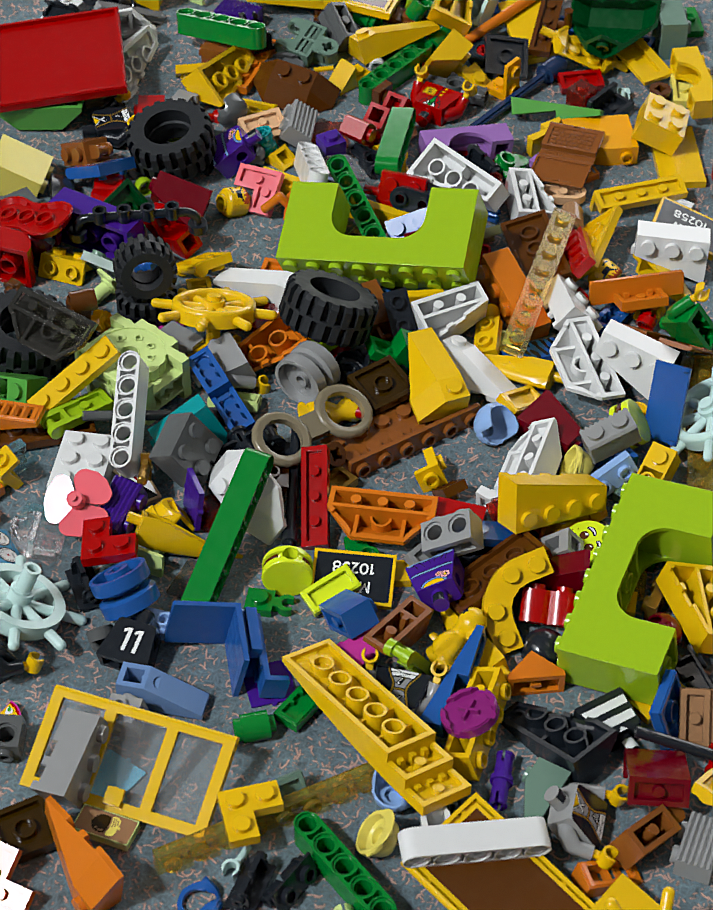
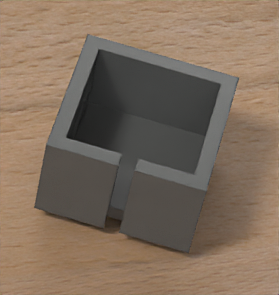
[148,412,223,488]

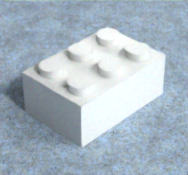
[46,430,115,506]

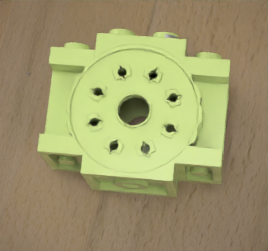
[73,313,192,426]

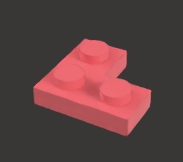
[234,163,285,218]

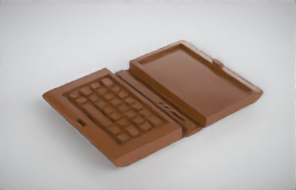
[531,122,605,189]
[621,323,713,356]

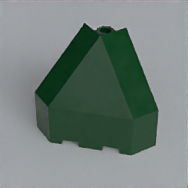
[571,0,662,59]

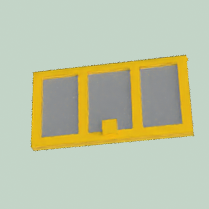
[19,684,239,842]

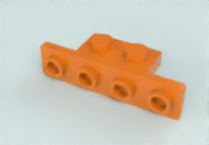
[589,270,684,313]

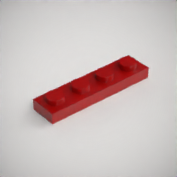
[564,226,596,279]
[301,444,330,550]

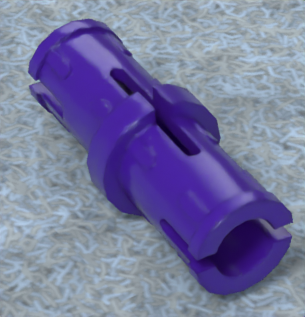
[488,750,515,811]

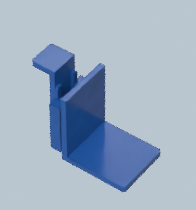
[164,600,290,698]

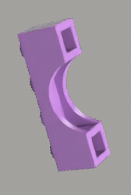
[417,123,514,159]

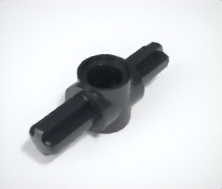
[350,143,381,180]

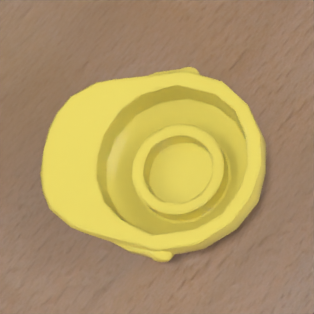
[559,445,595,475]
[356,808,399,857]

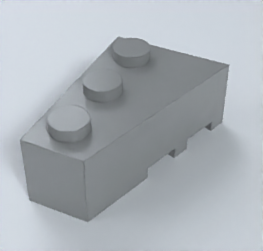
[30,708,109,809]

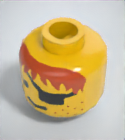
[216,186,251,217]
[588,258,622,283]

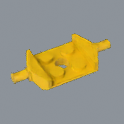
[540,25,629,75]

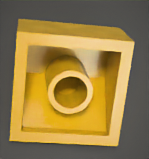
[419,28,473,78]

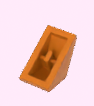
[507,650,566,696]

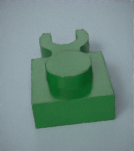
[244,587,294,618]

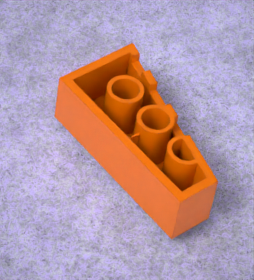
[476,247,552,343]

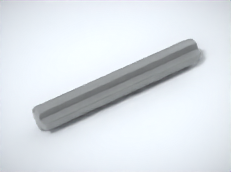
[94,0,166,24]

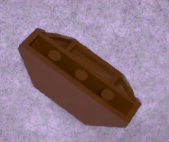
[253,59,341,113]

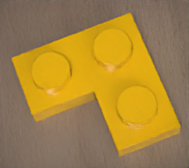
[217,780,284,849]

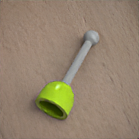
[127,169,151,196]

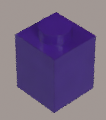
[316,129,346,165]

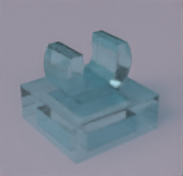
[7,438,28,475]

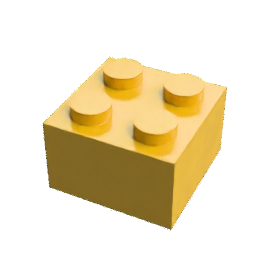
[631,92,690,156]

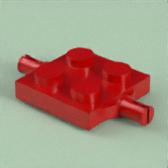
[363,169,429,208]

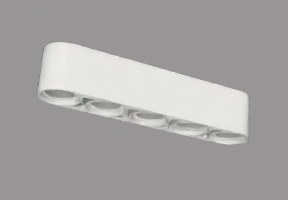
[294,142,330,183]
[109,350,149,478]
[397,816,552,868]

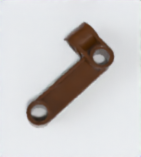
[66,287,98,341]

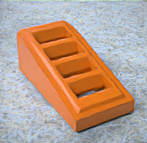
[0,400,46,430]
[571,858,643,899]

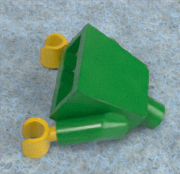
[659,282,713,350]

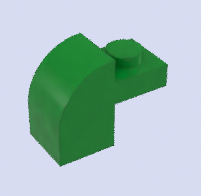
[365,328,412,370]

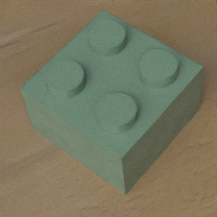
[651,0,691,60]

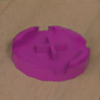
[440,687,500,739]

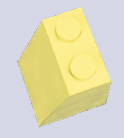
[0,134,54,197]

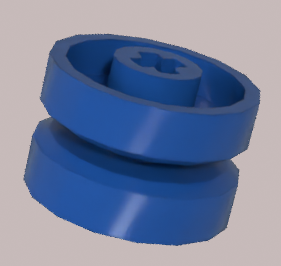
[89,557,161,621]

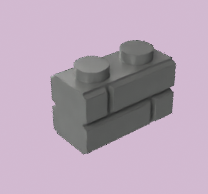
[318,2,358,52]

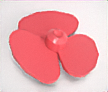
[44,469,113,537]

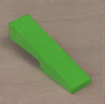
[511,97,604,120]

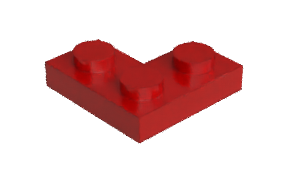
[80,517,138,567]

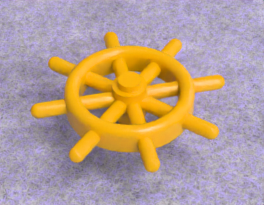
[151,287,278,346]

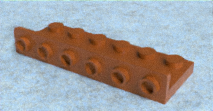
[320,400,481,478]

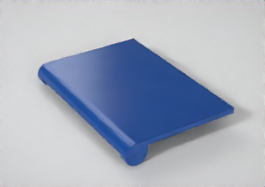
[645,360,692,446]

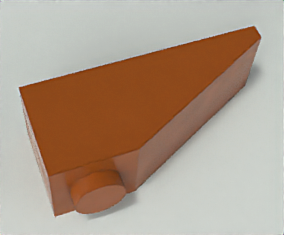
[363,595,433,656]

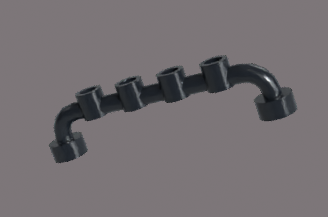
[68,201,208,244]

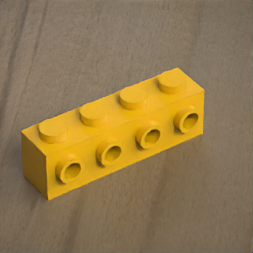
[444,666,511,781]

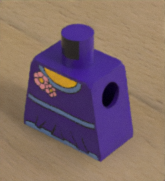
[213,125,263,179]
[405,548,465,612]

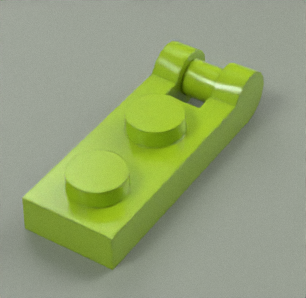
[39,387,114,439]
[383,638,432,676]

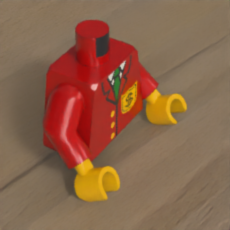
[410,64,478,127]

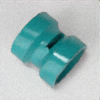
[256,126,278,157]

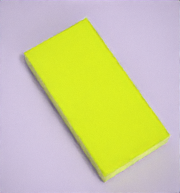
[300,563,362,617]

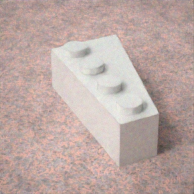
[406,137,510,213]

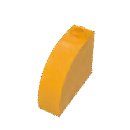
[562,114,639,166]

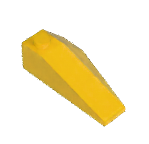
[348,20,440,65]
[181,46,255,107]
[408,327,470,424]

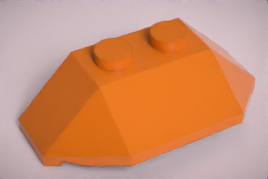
[327,485,438,546]

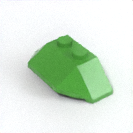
[0,100,84,130]

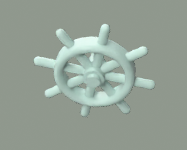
[671,367,713,462]
[0,555,87,651]

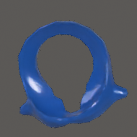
[177,876,223,910]

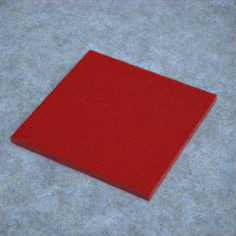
[0,7,128,113]

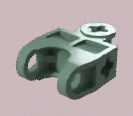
[274,17,339,69]

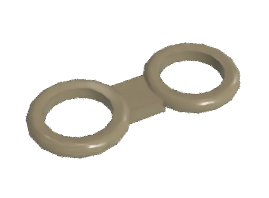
[252,384,373,468]

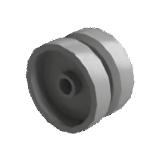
[275,340,341,404]

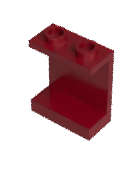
[623,748,691,808]

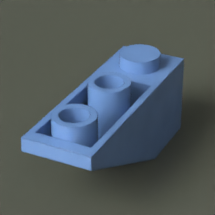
[115,661,210,720]

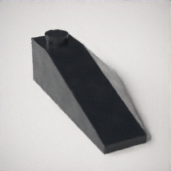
[500,701,618,784]

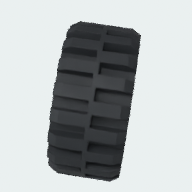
[126,98,217,180]
[279,269,379,348]
[0,288,74,379]

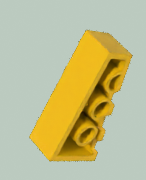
[498,472,607,534]

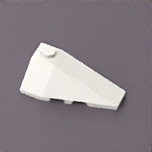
[213,267,293,308]
[441,335,517,403]

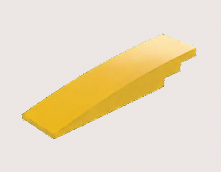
[282,638,472,816]

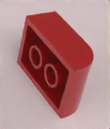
[0,226,36,288]

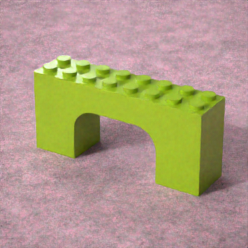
[275,181,488,290]
[554,473,713,705]

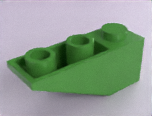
[0,372,47,403]

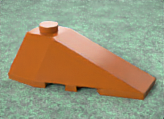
[238,312,312,372]
[45,795,124,910]

